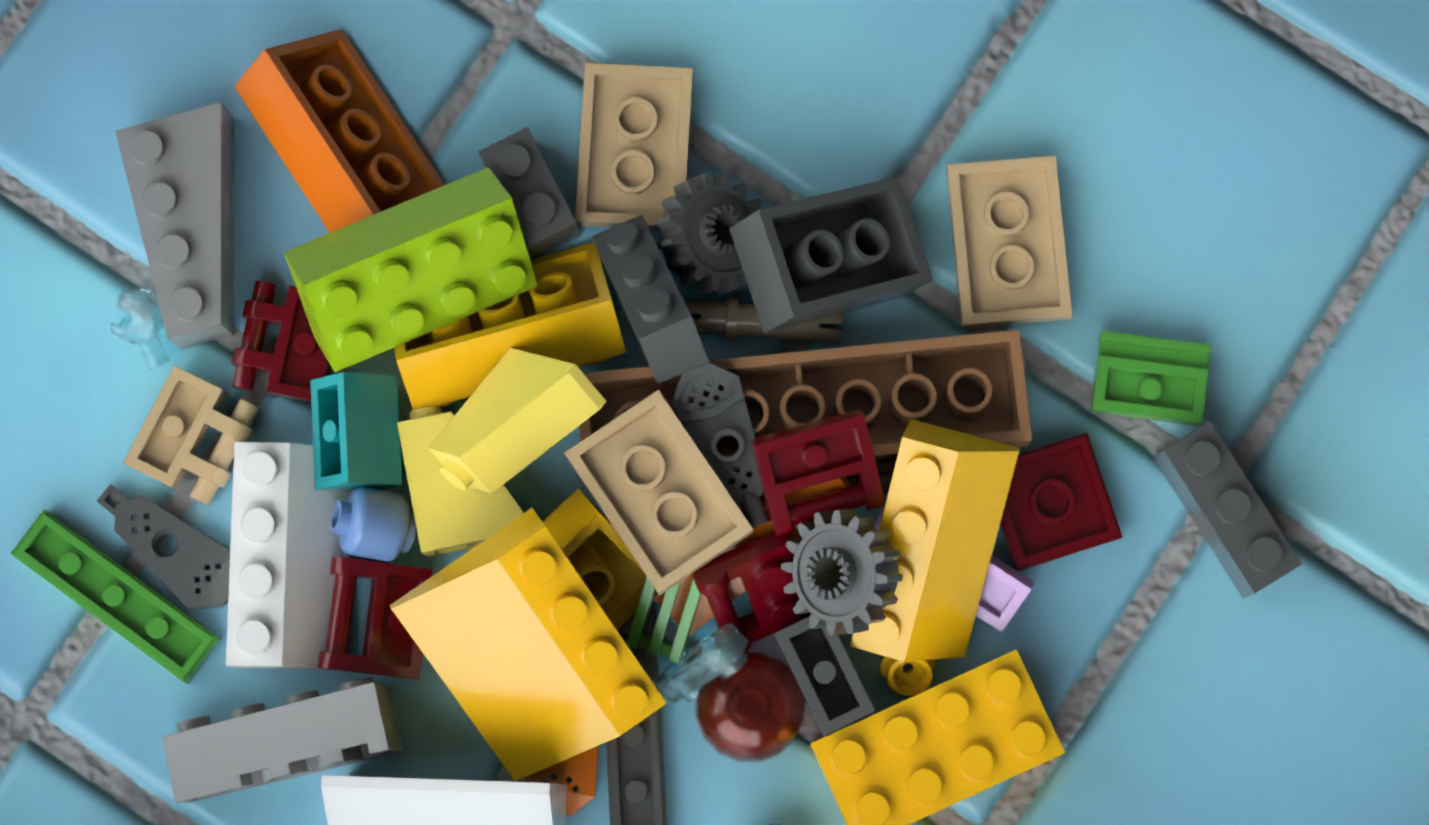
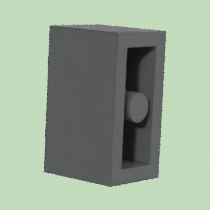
[478,127,581,259]
[774,616,875,737]

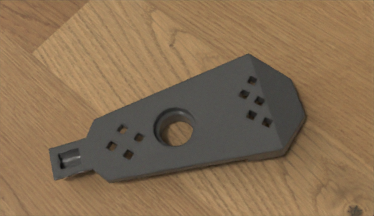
[671,362,770,528]
[97,484,230,610]

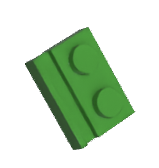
[1090,331,1212,426]

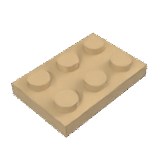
[575,63,693,230]
[946,155,1072,329]
[564,390,754,596]

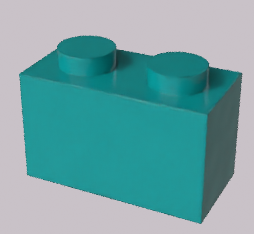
[310,372,403,491]

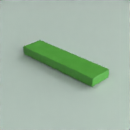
[10,510,222,684]

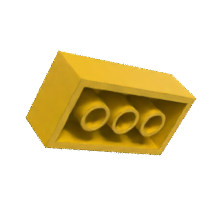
[810,649,1065,825]

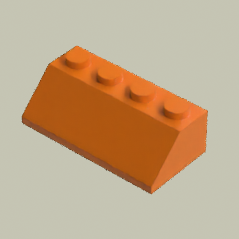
[234,29,445,233]

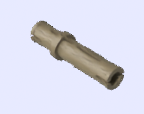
[682,297,843,344]

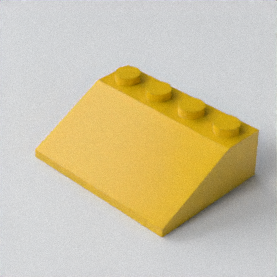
[390,508,667,782]

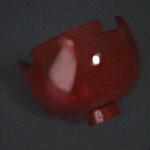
[695,652,805,762]

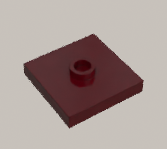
[1000,433,1123,572]

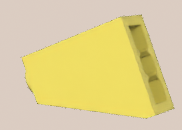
[428,348,606,494]
[397,406,524,557]

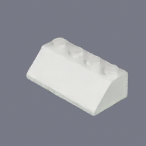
[226,442,352,670]
[321,775,567,825]

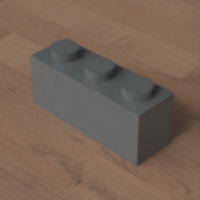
[592,215,709,384]
[1154,421,1302,598]

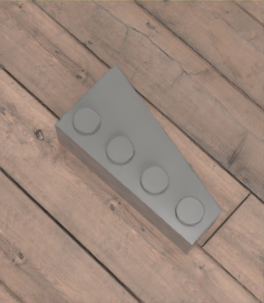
[115,102,234,350]
[162,677,403,803]

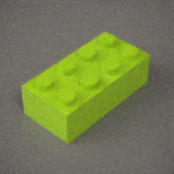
[283,167,538,373]

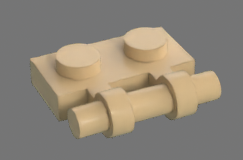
[123,366,259,506]

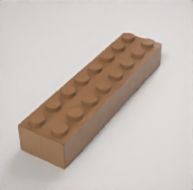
[579,330,1032,492]

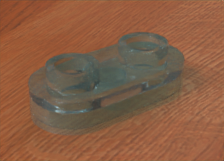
[656,623,748,703]

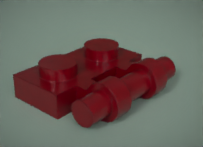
[231,281,331,403]

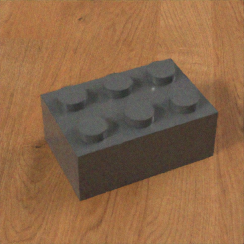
[729,177,933,333]

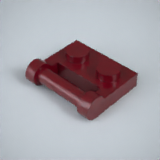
[750,409,885,537]
[693,533,811,658]
[318,557,433,680]

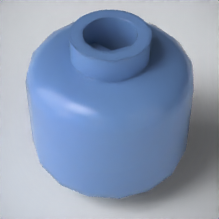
[330,486,416,563]

